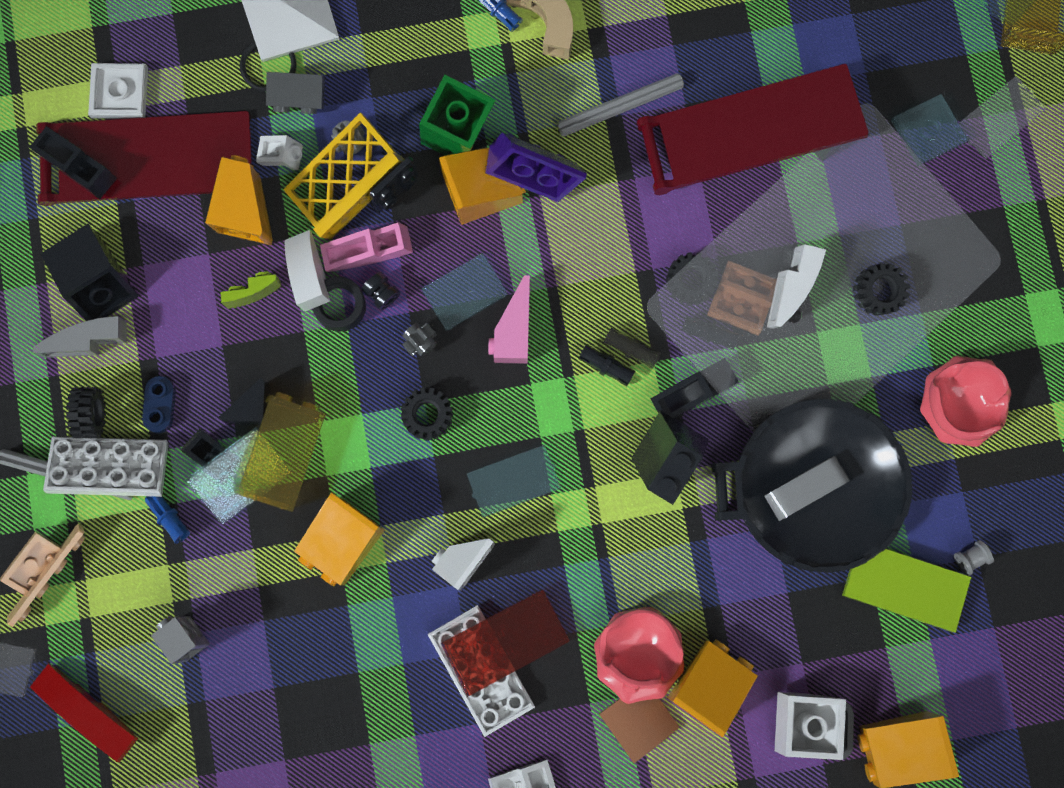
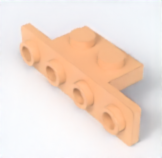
[0,524,85,627]

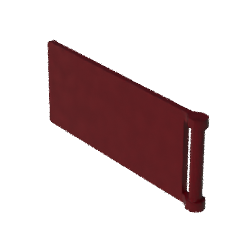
[637,64,869,196]
[36,111,252,206]

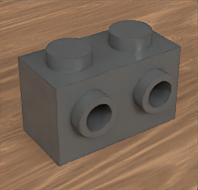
[266,72,325,114]

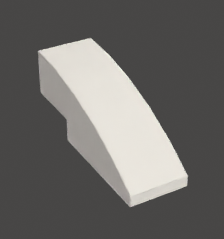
[285,230,330,311]
[767,244,826,328]

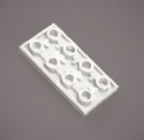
[43,437,169,497]
[428,605,535,737]

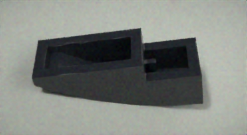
[29,126,117,199]
[650,358,739,418]

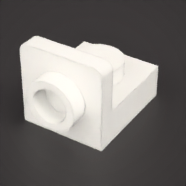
[256,135,303,170]

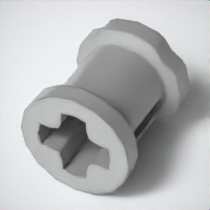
[954,540,994,576]

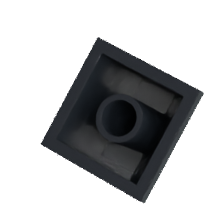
[41,224,139,321]
[632,410,709,505]

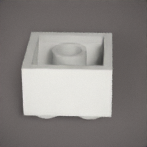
[774,692,846,760]

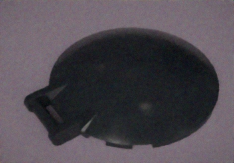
[711,399,912,573]

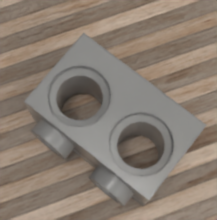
[151,615,210,664]

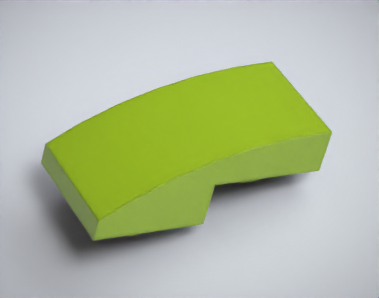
[221,272,281,309]

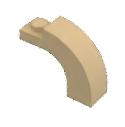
[506,0,573,60]

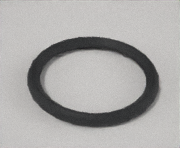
[240,41,297,92]

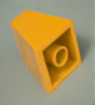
[439,148,526,225]
[205,155,273,245]
[294,493,385,587]
[667,639,758,738]
[857,711,959,788]

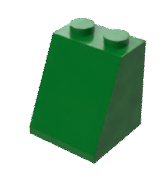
[419,75,496,156]

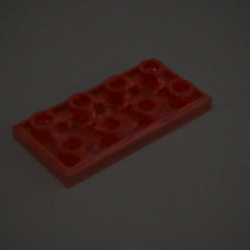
[441,590,570,697]

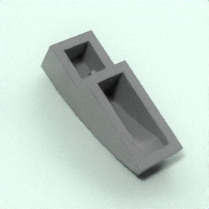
[33,316,127,358]

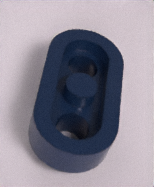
[142,376,176,433]

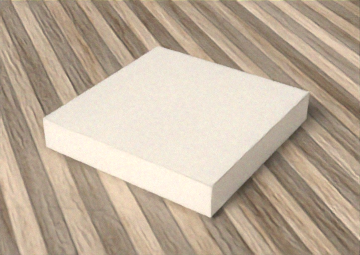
[88,63,148,119]

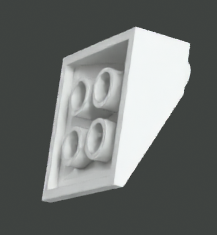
[242,0,340,62]

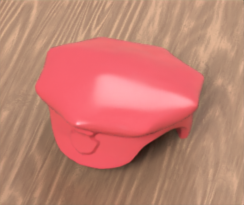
[920,356,1011,447]
[594,607,684,704]

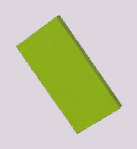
[842,549,971,633]

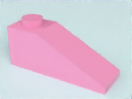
[488,275,530,363]

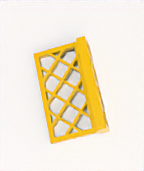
[283,113,405,240]

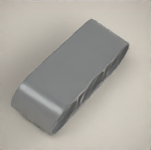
[764,456,850,521]

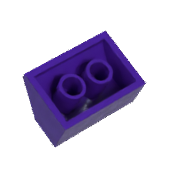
[485,132,587,202]

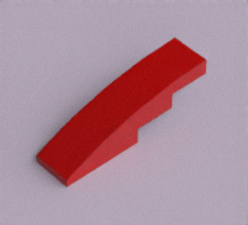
[30,664,138,763]

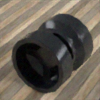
[361,272,401,311]

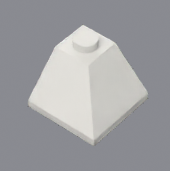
[432,539,495,590]

